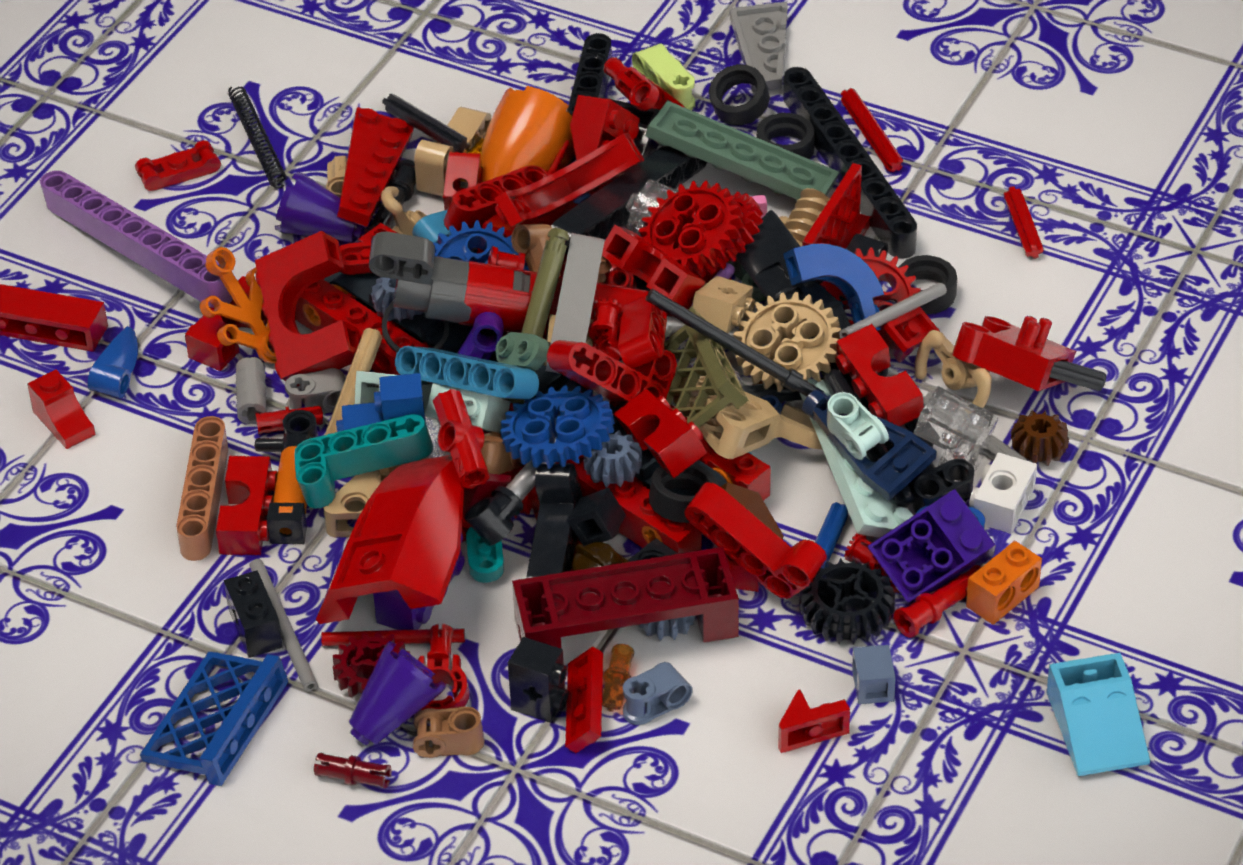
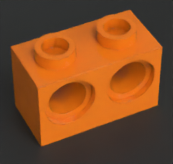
[966,541,1042,625]

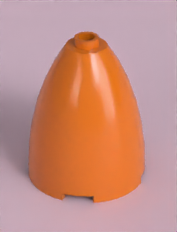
[481,86,576,183]

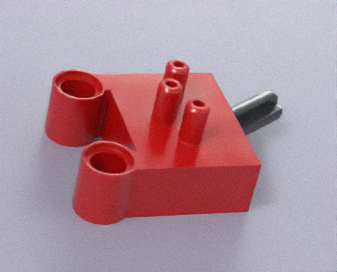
[952,316,1106,391]

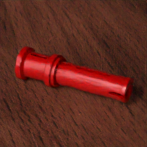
[893,565,981,638]

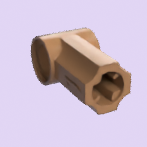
[511,224,561,276]

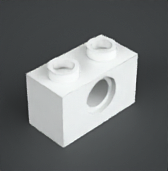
[969,452,1037,534]

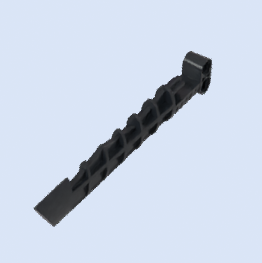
[736,210,974,513]

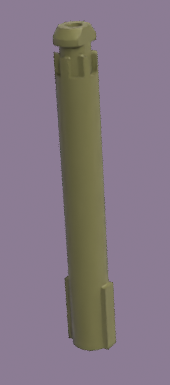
[502,228,569,404]

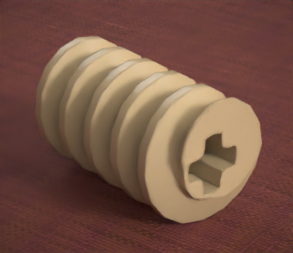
[785,188,829,246]

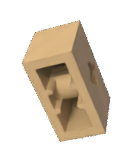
[692,276,755,333]

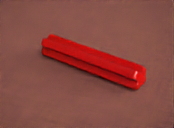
[1004,186,1044,259]

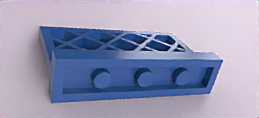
[140,651,289,786]

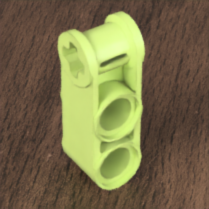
[632,44,695,110]

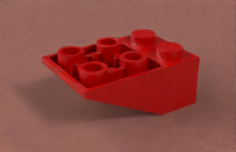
[570,95,640,195]

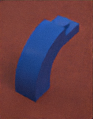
[783,244,884,331]

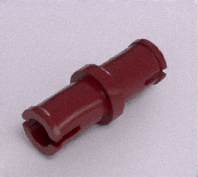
[314,752,392,789]

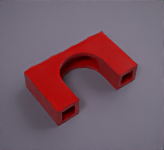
[255,231,361,387]

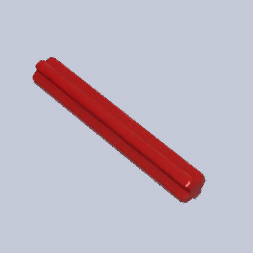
[841,88,903,172]

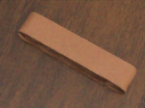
[176,416,228,561]

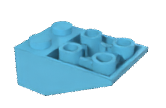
[1046,653,1150,776]

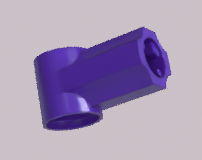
[457,312,504,360]

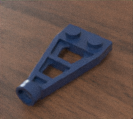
[802,389,936,501]

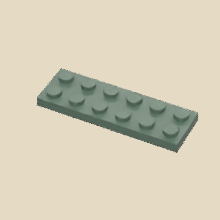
[645,101,839,200]

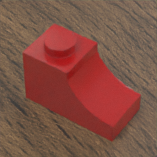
[27,369,96,449]

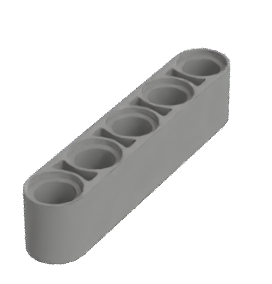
[545,233,605,374]

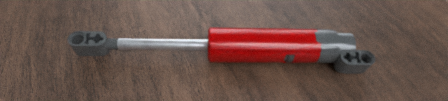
[369,232,888,377]

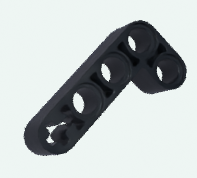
[526,463,582,578]

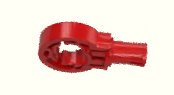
[418,624,470,721]

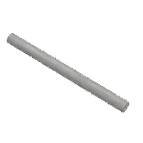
[839,283,947,339]
[249,559,318,692]

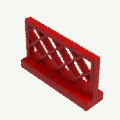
[802,163,870,249]

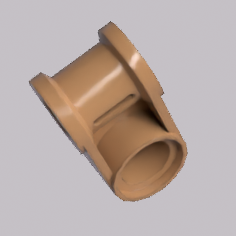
[481,431,522,475]
[413,706,485,758]

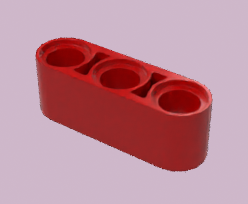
[618,296,667,369]

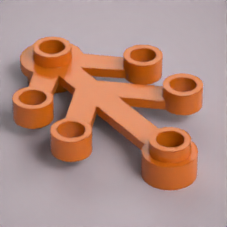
[200,247,277,364]

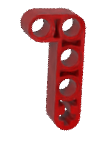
[443,165,568,231]
[547,340,677,407]
[685,482,827,599]

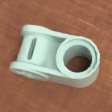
[827,392,889,460]

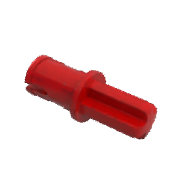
[256,406,324,434]

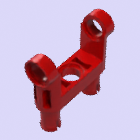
[603,57,686,111]

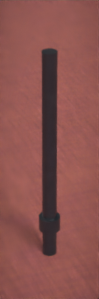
[645,289,824,397]

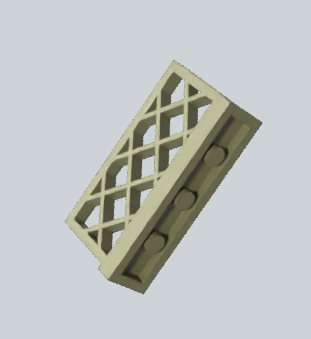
[664,307,748,428]

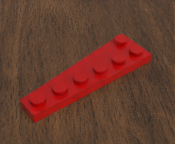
[337,107,415,227]

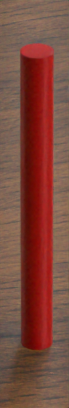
[321,628,465,646]

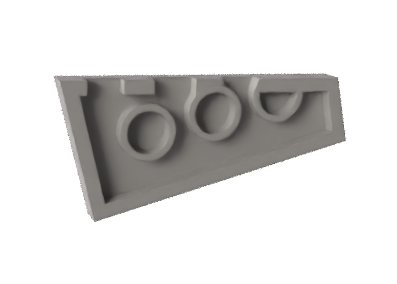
[729,1,788,92]

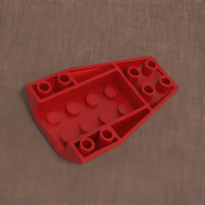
[316,455,464,624]

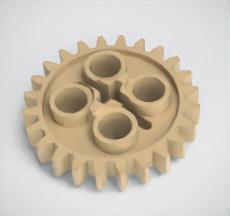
[733,292,841,392]

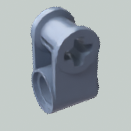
[623,662,693,725]

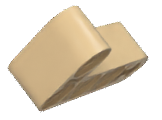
[414,107,491,197]

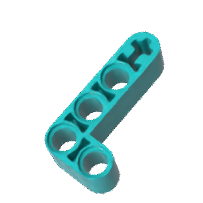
[294,414,433,509]

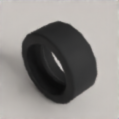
[709,64,770,125]
[757,113,815,159]
[898,255,958,314]
[649,464,717,523]

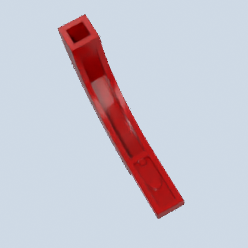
[494,133,645,231]

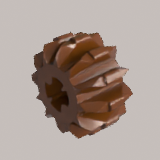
[1011,410,1069,466]

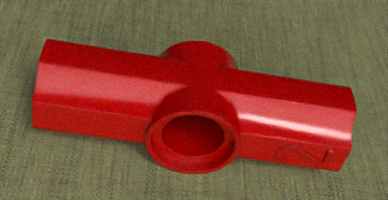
[433,389,490,489]

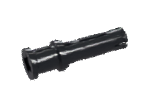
[367,159,416,232]

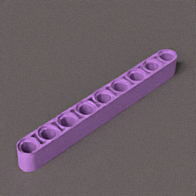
[40,171,233,308]

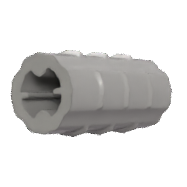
[235,357,267,424]

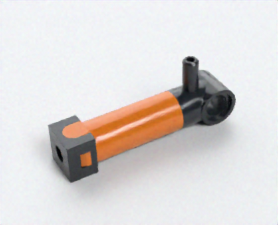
[254,410,318,544]

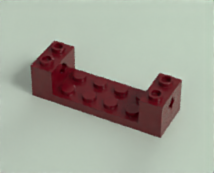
[512,547,739,649]

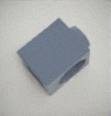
[852,645,896,704]

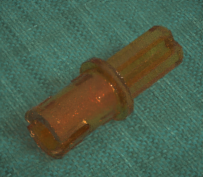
[602,644,635,712]

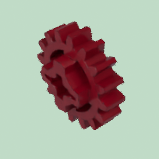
[332,631,410,698]

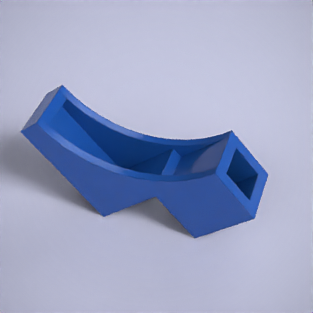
[336,373,425,478]

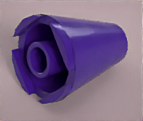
[275,171,366,243]
[348,641,446,746]

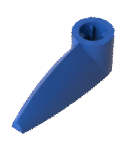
[87,326,138,398]

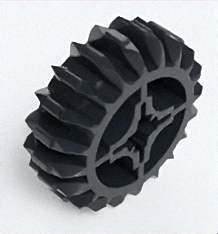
[799,558,895,645]

